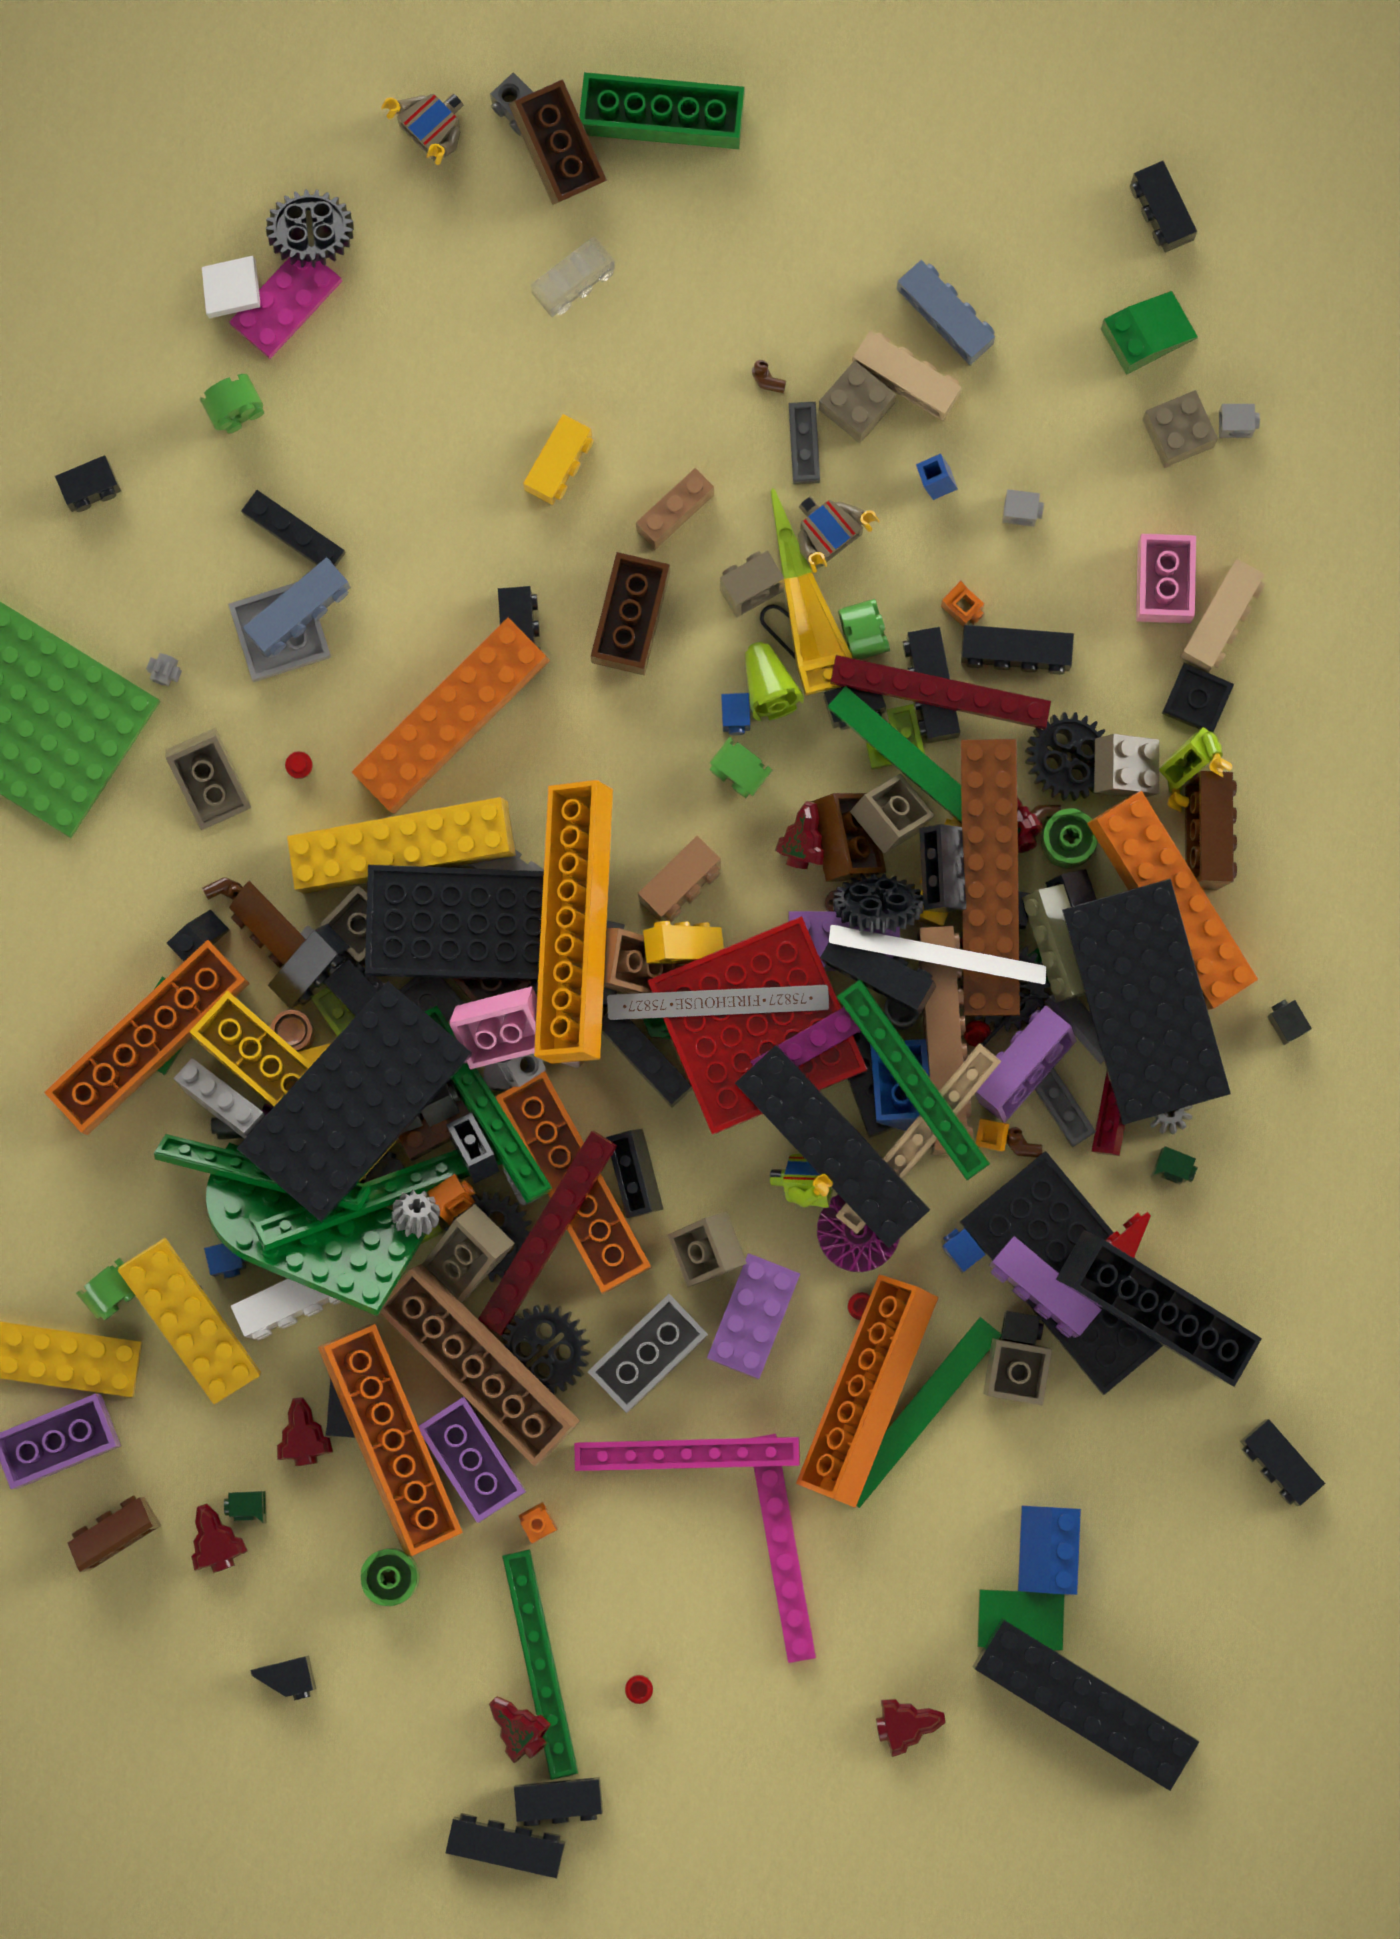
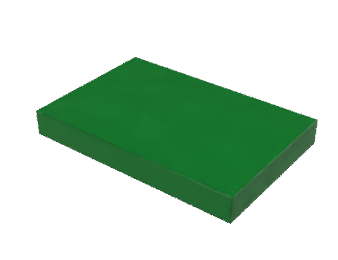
[977,1589,1065,1651]

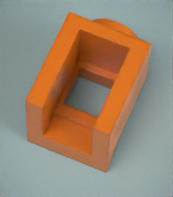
[941,580,985,627]
[427,1174,475,1226]
[518,1502,558,1544]

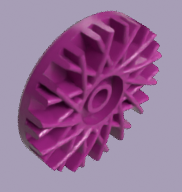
[817,1194,900,1272]

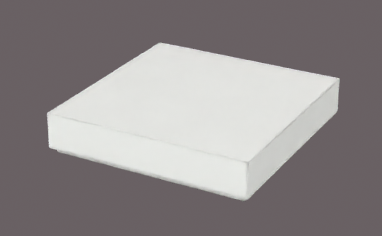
[202,256,260,319]

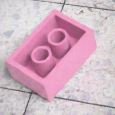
[1136,534,1196,623]
[449,986,537,1069]

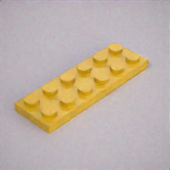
[117,1238,261,1404]
[0,1322,143,1398]

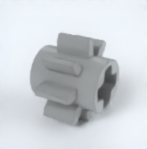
[146,653,182,687]

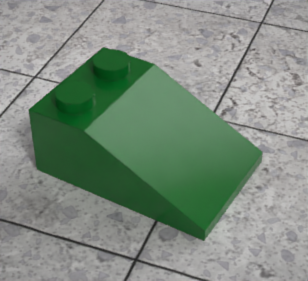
[1101,291,1198,375]

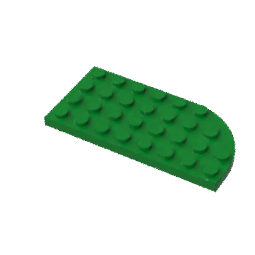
[206,1142,426,1316]

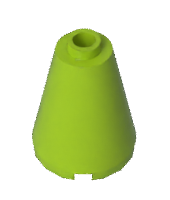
[745,642,804,721]

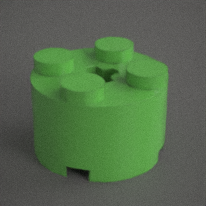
[200,374,265,434]
[838,599,890,660]
[709,737,773,799]
[1041,808,1098,868]
[76,1258,135,1321]
[361,1548,420,1606]

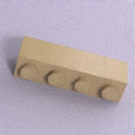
[852,331,962,421]
[1181,558,1265,673]

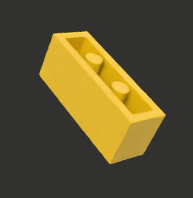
[523,414,594,505]
[643,921,724,964]

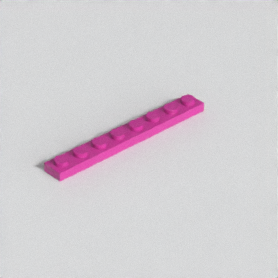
[754,1434,816,1663]
[574,1437,800,1471]

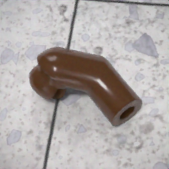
[752,360,786,394]
[1031,805,1061,824]
[202,877,243,900]
[1006,1127,1042,1158]

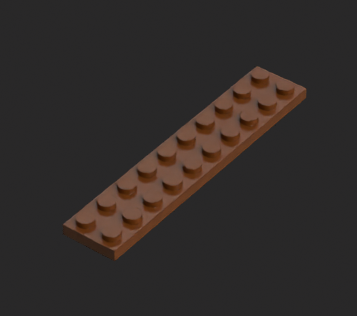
[961,739,1020,1016]

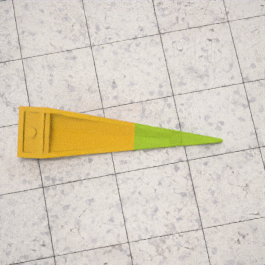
[771,488,852,696]

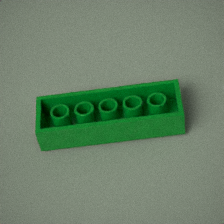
[579,72,745,149]

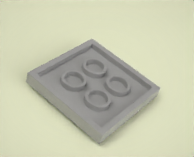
[228,583,332,682]

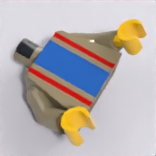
[381,94,464,165]
[798,496,880,573]

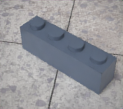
[897,259,995,365]
[243,557,351,658]

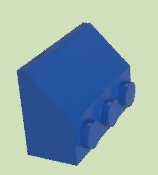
[870,1039,929,1131]
[1018,1506,1081,1595]

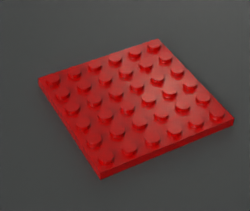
[647,916,867,1135]

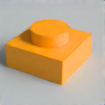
[976,1118,1009,1151]

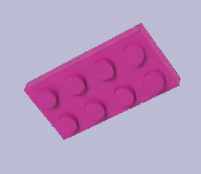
[229,257,342,359]

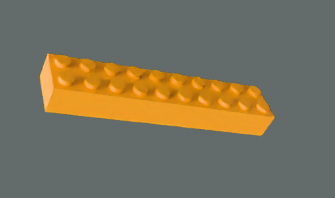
[534,780,613,1064]

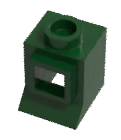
[1151,1146,1198,1185]
[224,1491,267,1523]

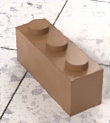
[636,468,714,550]

